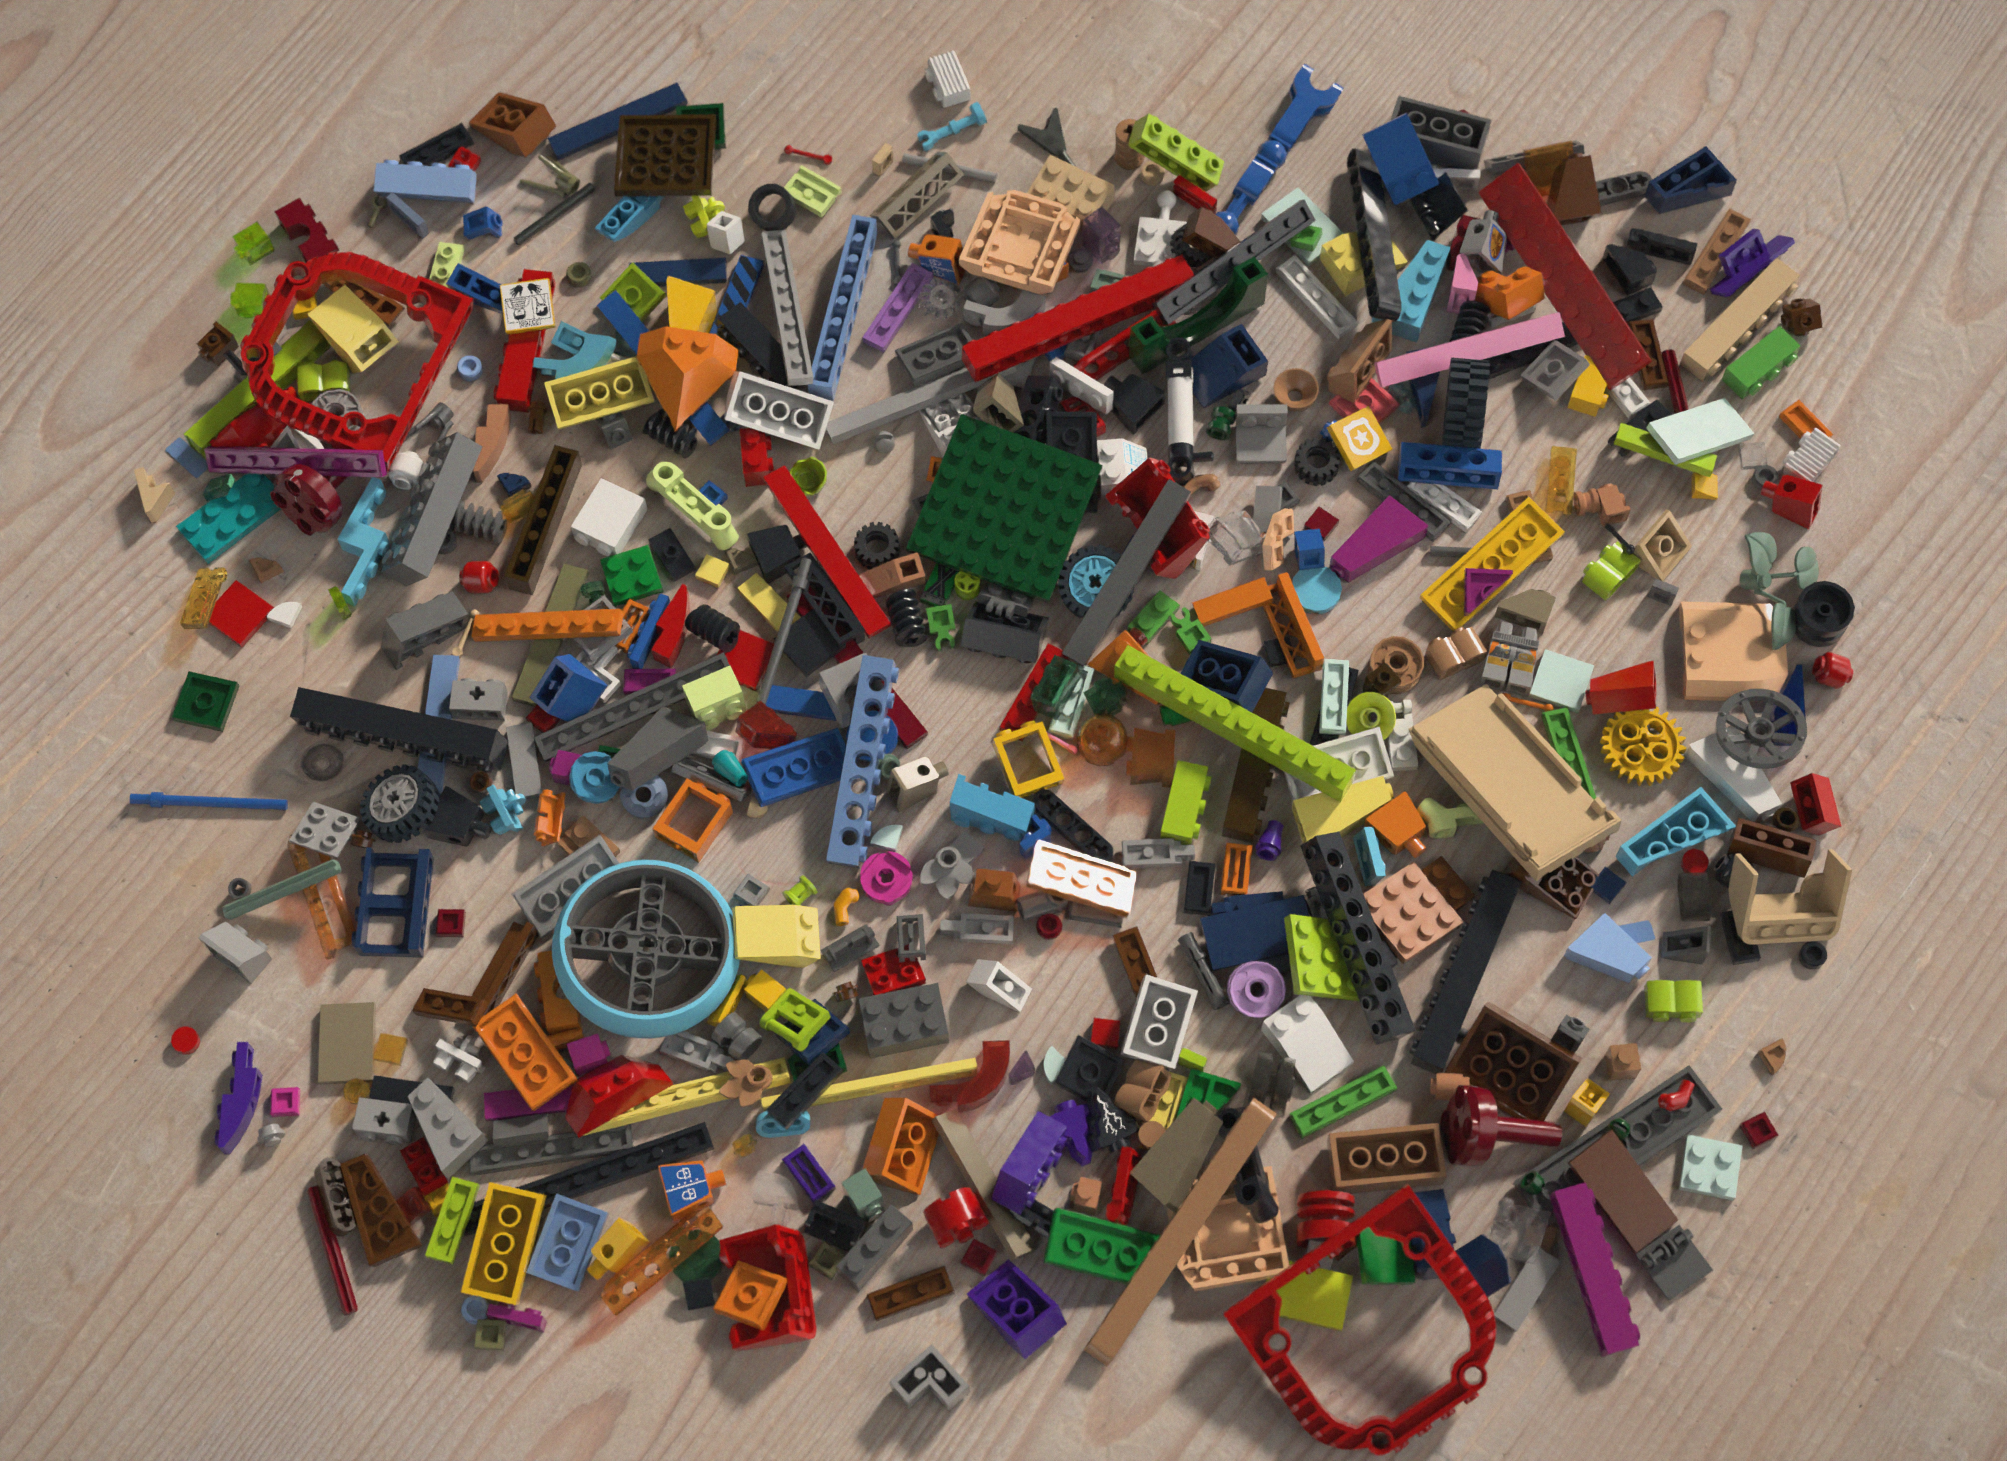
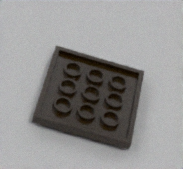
[614,114,716,196]

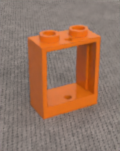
[652,778,733,863]

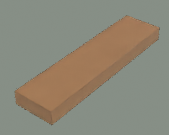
[1683,208,1751,295]

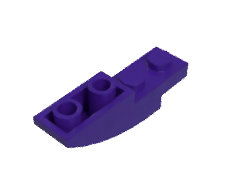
[215,1042,263,1154]

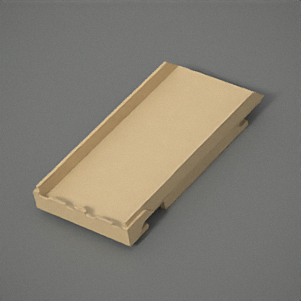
[1408,684,1622,881]

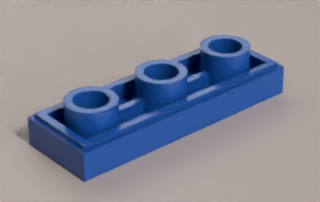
[627,594,670,669]

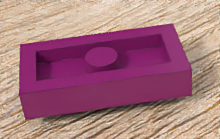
[486,1302,547,1332]

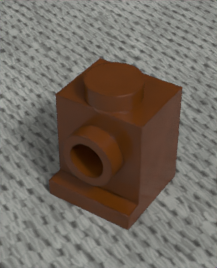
[196,321,239,367]

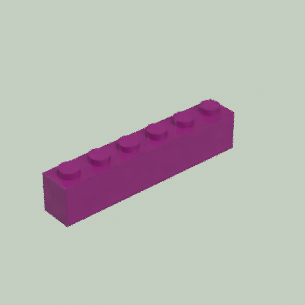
[1549,1183,1641,1357]

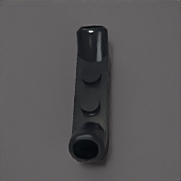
[1218,1107,1279,1224]

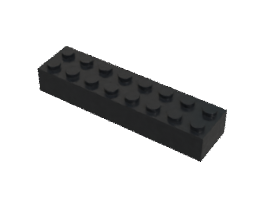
[290,687,509,773]

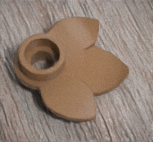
[720,1059,773,1107]

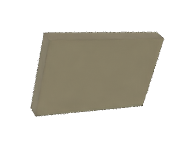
[318,1002,376,1085]

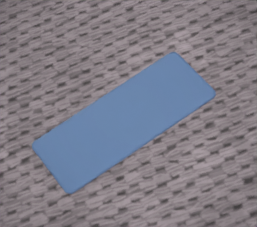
[165,437,208,478]
[1619,920,1655,943]

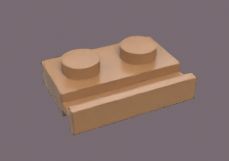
[556,815,620,857]

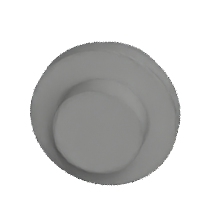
[257,1124,285,1147]

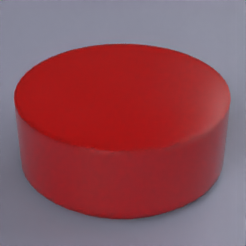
[1681,849,1709,877]
[171,1026,200,1055]

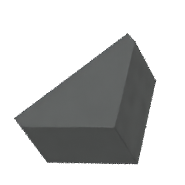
[1661,926,1711,964]

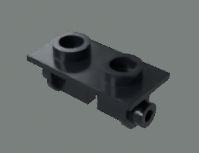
[1010,1199,1054,1238]

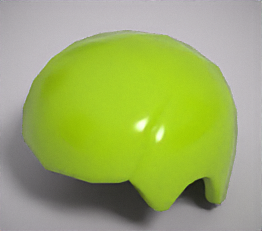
[789,457,827,496]

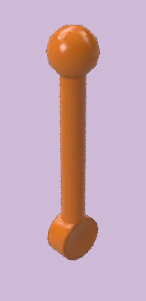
[1502,693,1554,712]

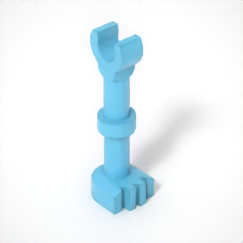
[917,102,987,151]

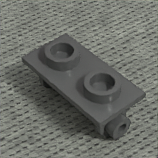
[821,924,880,972]

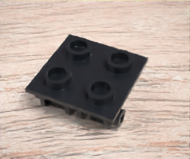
[1410,172,1468,241]

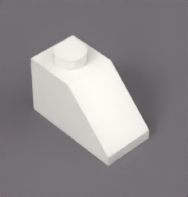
[966,959,1032,1012]

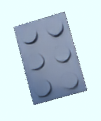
[526,1194,609,1292]

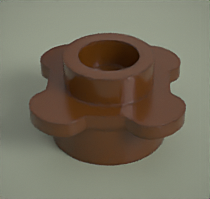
[832,982,858,1002]

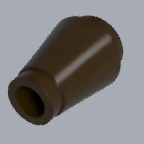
[1772,808,1799,833]

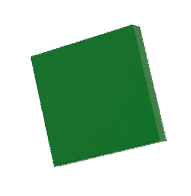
[1356,1228,1416,1285]

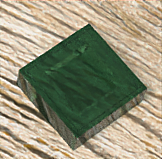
[202,474,235,501]

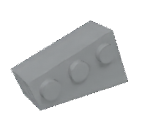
[408,1078,488,1179]

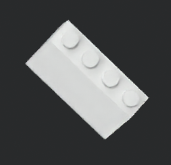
[724,371,834,450]

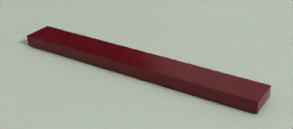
[786,586,928,749]

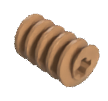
[1115,119,1145,170]

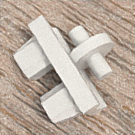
[433,1035,485,1084]

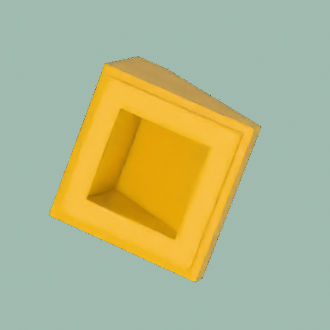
[1691,472,1718,500]

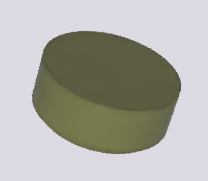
[566,262,592,287]

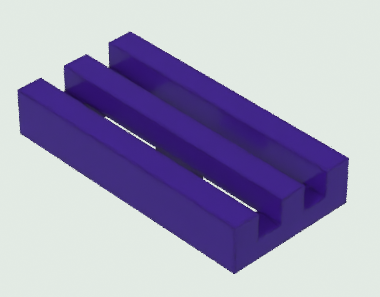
[782,1144,836,1203]

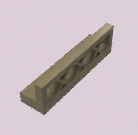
[870,151,964,239]

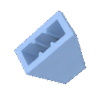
[1564,913,1652,983]

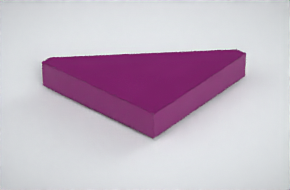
[1464,568,1513,616]

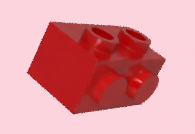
[739,428,774,487]
[1790,773,1842,836]

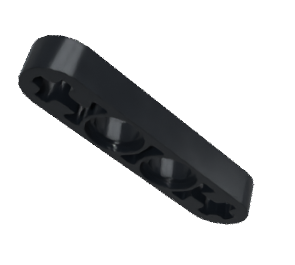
[1033,789,1114,867]

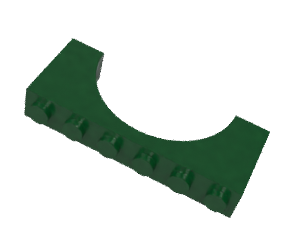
[1129,256,1268,375]

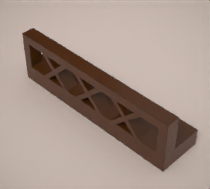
[472,921,538,1018]

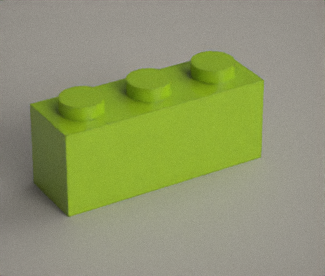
[1160,760,1212,845]

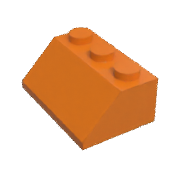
[862,1098,939,1195]

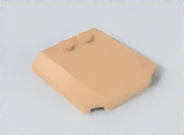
[959,190,1080,295]
[1679,602,1788,702]
[1167,1166,1289,1291]

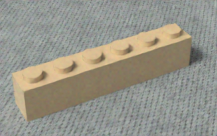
[1680,258,1800,382]

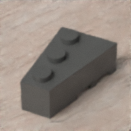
[381,591,468,670]

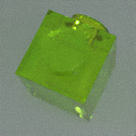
[232,222,275,266]
[230,282,269,318]

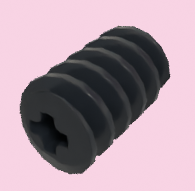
[1449,301,1491,342]
[642,408,698,459]
[886,589,927,647]
[685,604,740,653]

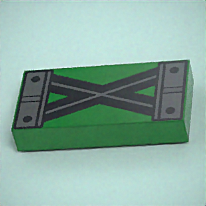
[920,563,960,607]

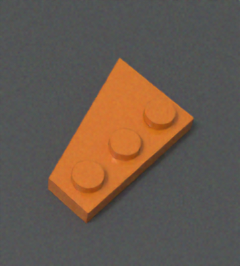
[1087,630,1160,705]

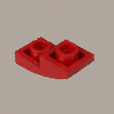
[400,1137,449,1196]

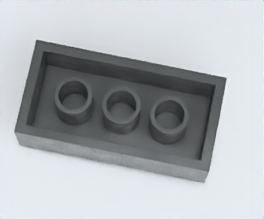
[1390,96,1492,170]

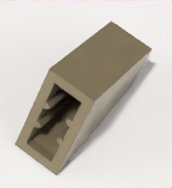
[973,373,1024,432]

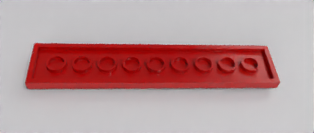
[1478,163,1652,391]

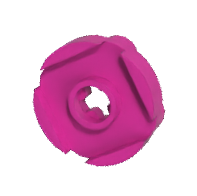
[860,851,913,906]

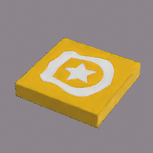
[1327,406,1393,471]

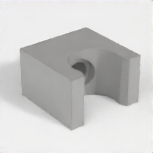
[819,653,884,728]

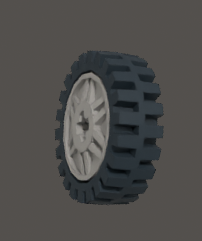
[360,764,439,843]

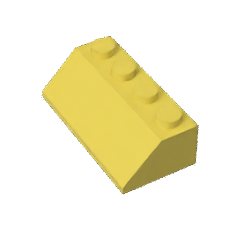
[544,356,654,430]

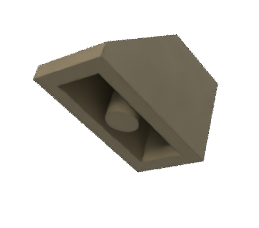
[1494,589,1556,634]

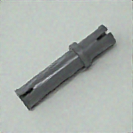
[1178,932,1229,1010]

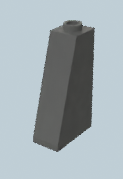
[607,707,708,791]

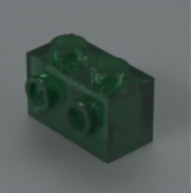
[1031,655,1081,720]

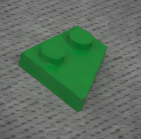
[1177,1068,1241,1117]

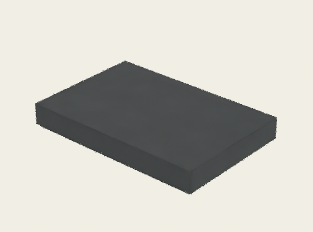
[895,323,972,387]

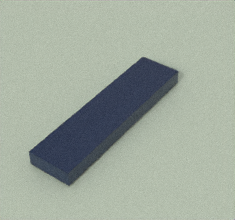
[629,257,727,287]

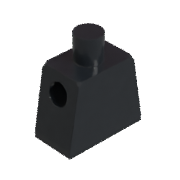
[1104,374,1165,435]
[747,525,807,584]
[423,786,492,847]

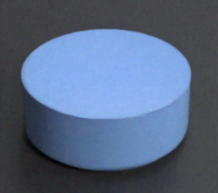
[457,356,483,381]
[461,1295,489,1324]

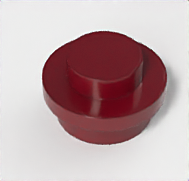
[1036,913,1062,940]

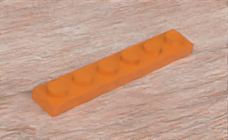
[471,609,623,642]

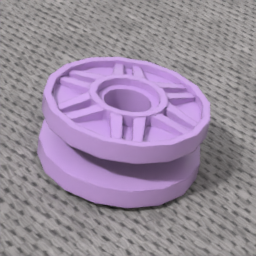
[1226,961,1286,1018]

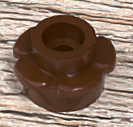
[351,830,376,849]

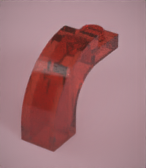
[929,1040,1010,1112]

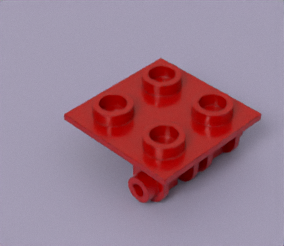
[861,944,926,996]

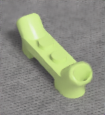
[646,462,739,550]
[1417,797,1483,839]

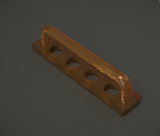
[288,834,355,960]
[599,1206,723,1316]

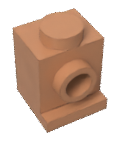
[1597,484,1631,527]
[1068,1177,1102,1216]

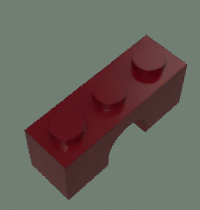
[274,197,340,262]

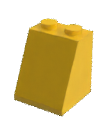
[667,276,717,333]

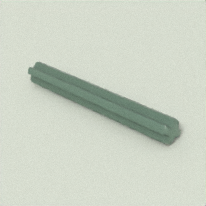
[222,859,341,920]

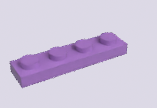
[862,263,933,353]

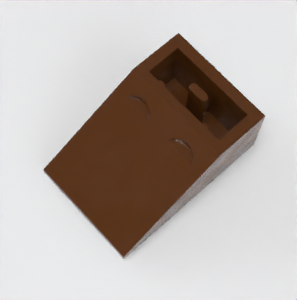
[1503,856,1599,919]

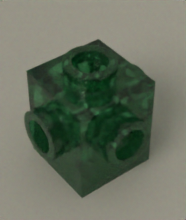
[1083,677,1129,719]

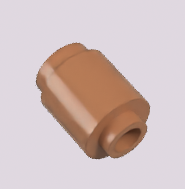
[1430,1073,1469,1101]

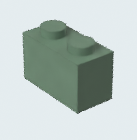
[841,1168,885,1222]

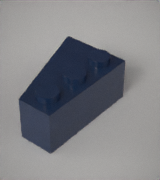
[1644,146,1737,214]
[1410,1189,1461,1280]

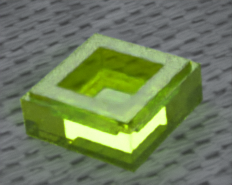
[328,586,352,620]

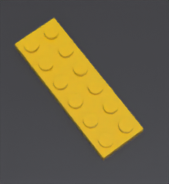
[1419,497,1565,631]

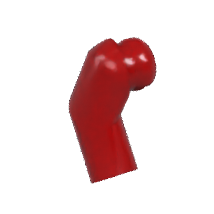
[1658,1079,1695,1111]

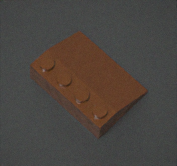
[1444,1001,1582,1121]

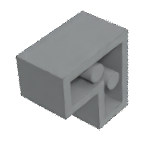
[889,1344,970,1411]

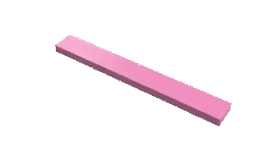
[1374,312,1565,387]

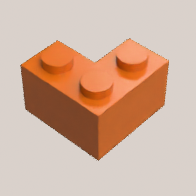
[1474,266,1545,320]

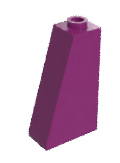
[1329,495,1429,583]

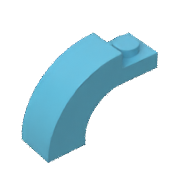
[533,333,616,379]

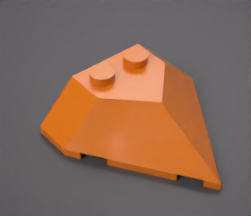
[636,326,739,432]

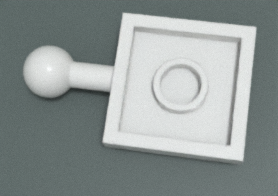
[1134,190,1187,267]

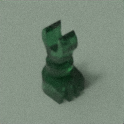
[580,581,605,605]

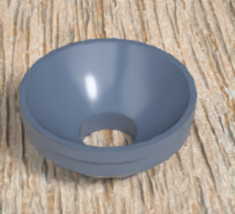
[620,775,668,818]

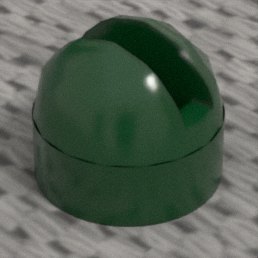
[1607,1118,1630,1141]
[1520,1170,1545,1195]

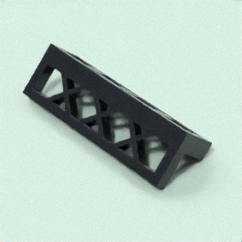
[784,552,865,647]

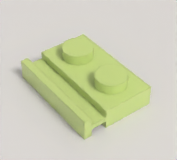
[784,165,842,218]

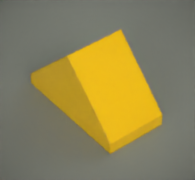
[1564,1078,1610,1127]

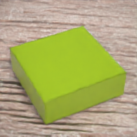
[1178,1048,1207,1072]

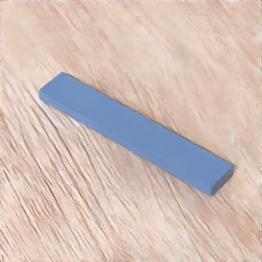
[418,655,460,797]

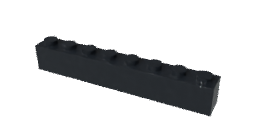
[1409,869,1522,1074]

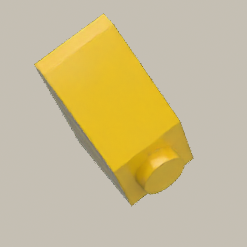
[1567,355,1608,417]

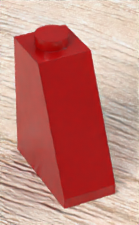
[1585,661,1657,715]

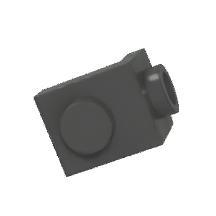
[596,412,633,449]
[1552,1015,1590,1053]

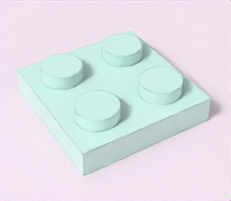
[1679,1135,1742,1201]

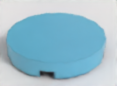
[1292,566,1342,614]

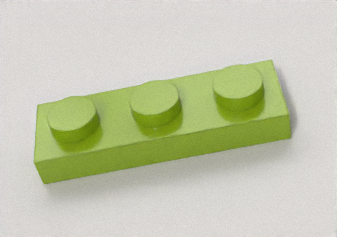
[425,1177,480,1265]

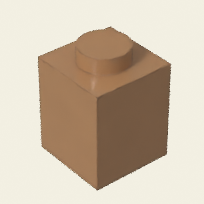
[1605,1043,1641,1081]

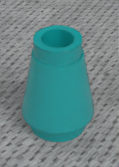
[712,750,748,787]

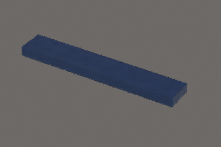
[547,82,688,161]

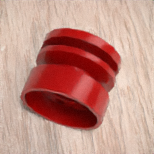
[1297,1190,1355,1249]

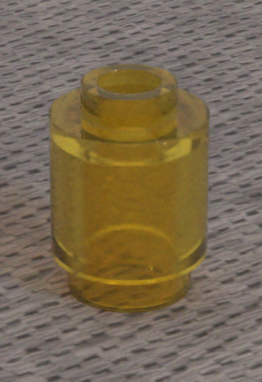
[499,489,534,524]

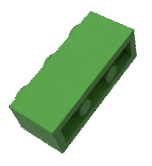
[1722,326,1801,400]

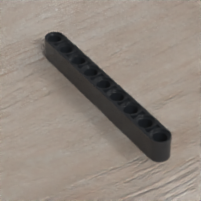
[1347,148,1402,322]

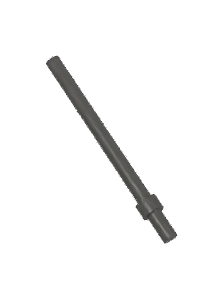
[756,558,812,705]

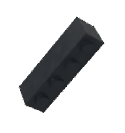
[717,302,799,389]

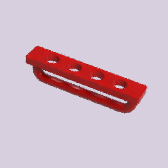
[1072,310,1176,381]

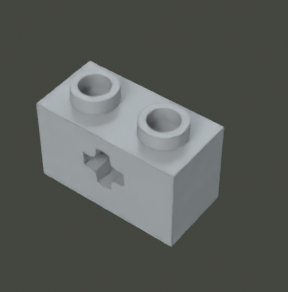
[449,678,508,721]
[352,1097,416,1146]

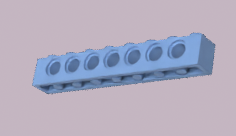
[808,215,878,402]
[826,655,899,869]

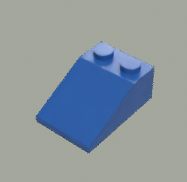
[1362,113,1439,205]

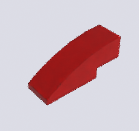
[651,584,690,669]

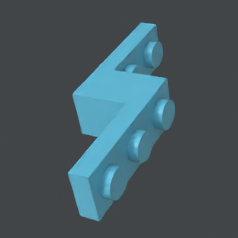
[338,477,390,606]

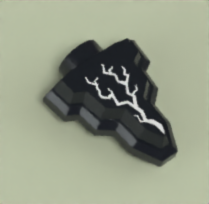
[1087,1087,1140,1153]

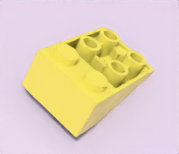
[307,285,399,374]

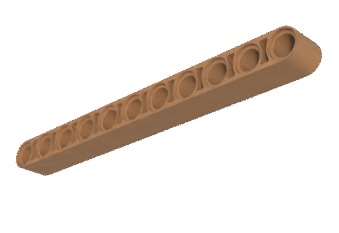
[1084,1097,1277,1366]

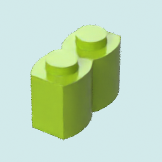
[297,360,351,402]
[1582,541,1641,601]
[1644,980,1703,1023]

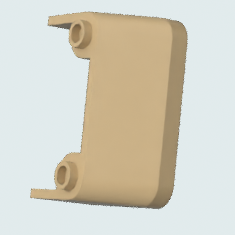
[1728,849,1852,944]

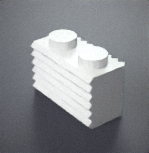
[925,51,971,108]
[1783,428,1841,482]

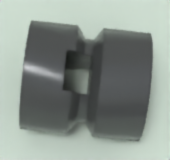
[711,1012,763,1060]

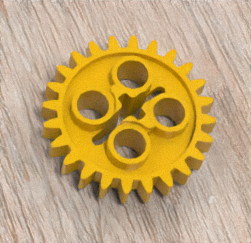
[1600,707,1687,786]

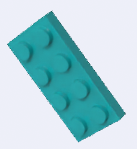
[176,474,281,564]

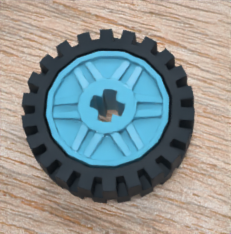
[1058,545,1135,619]

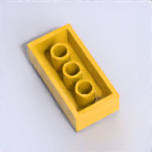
[461,1182,546,1305]

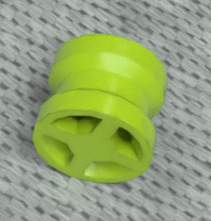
[955,571,980,601]

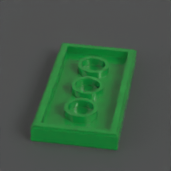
[1043,1208,1160,1285]

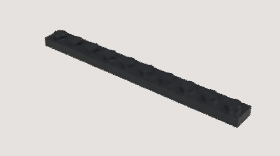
[463,1122,714,1237]

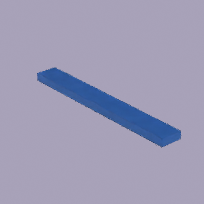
[597,290,730,446]

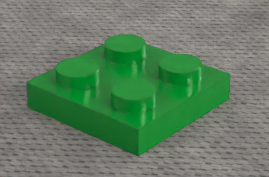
[600,545,663,607]

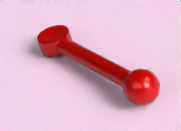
[784,145,833,165]

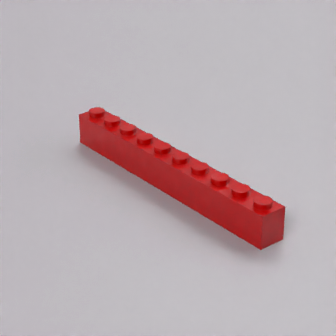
[962,255,1194,383]

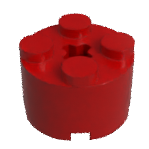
[923,1187,989,1249]

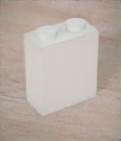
[571,478,648,556]

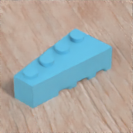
[1371,240,1451,342]

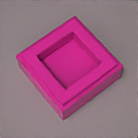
[270,1087,300,1117]

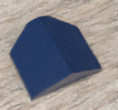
[1455,1234,1511,1298]

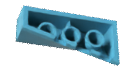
[1615,787,1736,877]

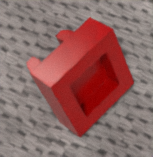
[448,147,482,172]

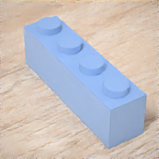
[374,160,477,203]

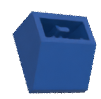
[529,654,608,722]

